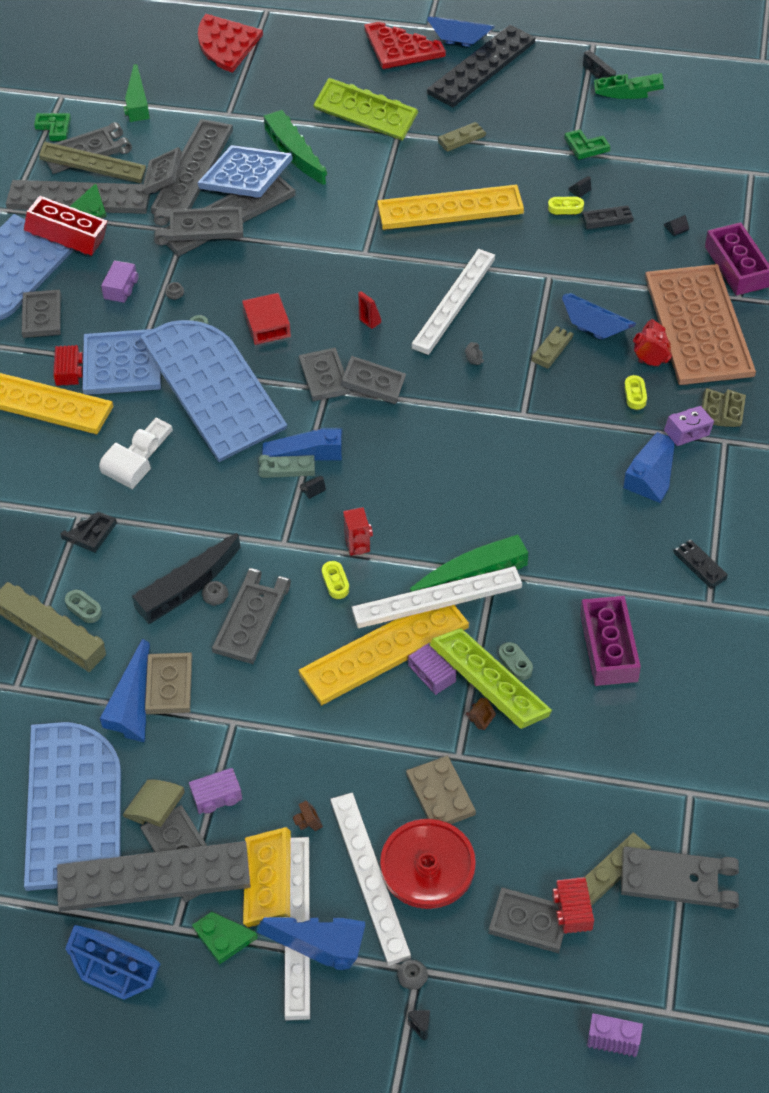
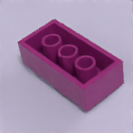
[705,222,769,295]
[580,596,641,686]

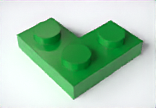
[34,113,71,141]
[564,129,611,160]

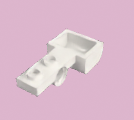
[99,418,173,490]

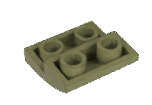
[701,388,746,427]
[123,780,185,827]

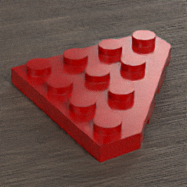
[364,22,446,69]

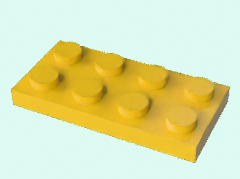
[243,827,291,927]

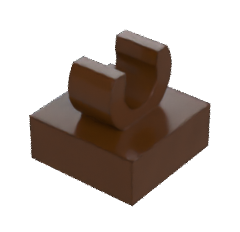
[466,698,496,730]
[293,800,323,831]

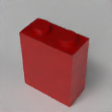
[242,293,291,345]

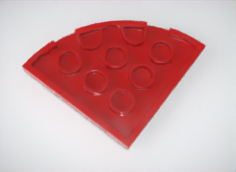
[198,14,263,73]

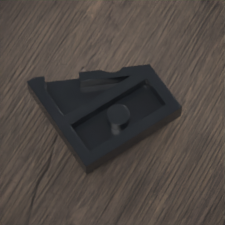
[60,511,117,553]

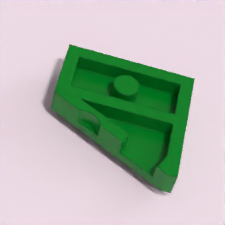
[69,184,107,218]
[192,912,258,965]

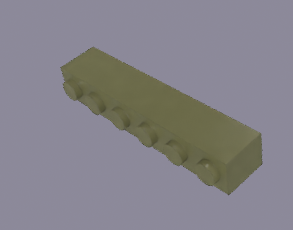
[0,582,106,672]

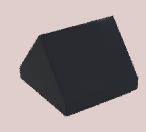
[568,176,592,198]
[664,215,689,236]
[299,476,326,499]
[408,1010,430,1041]

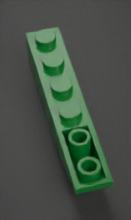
[263,110,327,185]
[410,535,528,592]

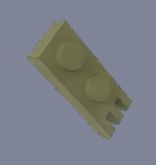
[438,122,486,152]
[532,326,574,369]

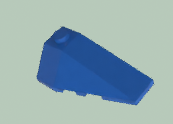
[262,428,343,460]
[623,432,675,503]
[257,917,365,970]

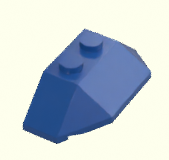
[427,16,494,47]
[562,293,636,339]
[65,925,160,1000]

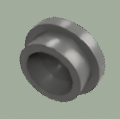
[165,282,184,299]

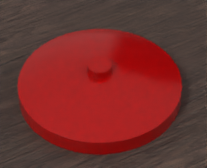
[380,819,475,909]

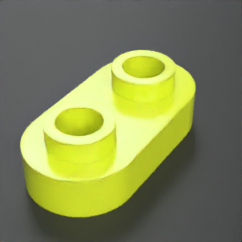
[548,197,584,215]
[624,375,647,410]
[322,561,349,599]

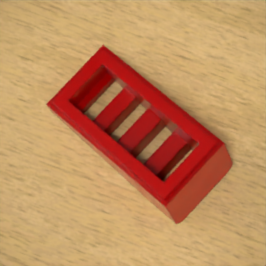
[358,291,381,329]

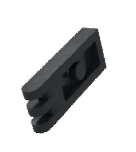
[583,50,616,79]
[582,206,634,229]
[674,540,728,589]

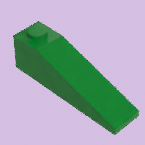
[123,64,150,122]

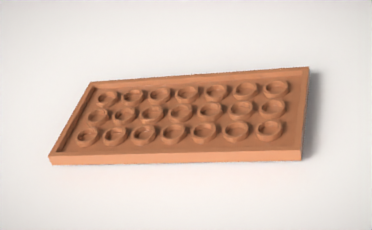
[645,264,756,385]

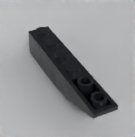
[132,533,241,624]

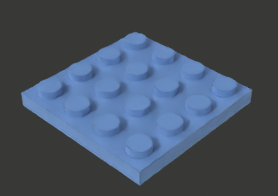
[197,145,293,198]
[83,329,161,395]

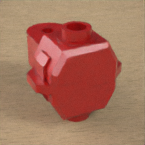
[633,319,672,366]

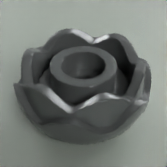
[465,342,484,365]
[202,581,229,606]
[397,960,428,990]

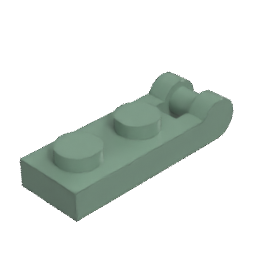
[259,455,315,478]

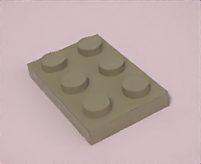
[145,653,192,714]
[406,755,476,824]

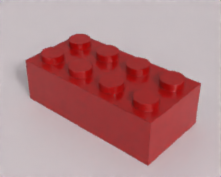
[24,196,108,256]

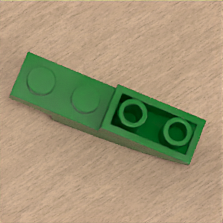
[594,73,664,99]

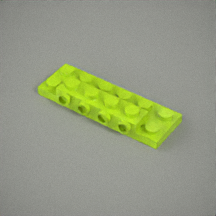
[313,78,418,141]
[430,628,552,729]

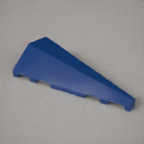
[100,639,150,742]

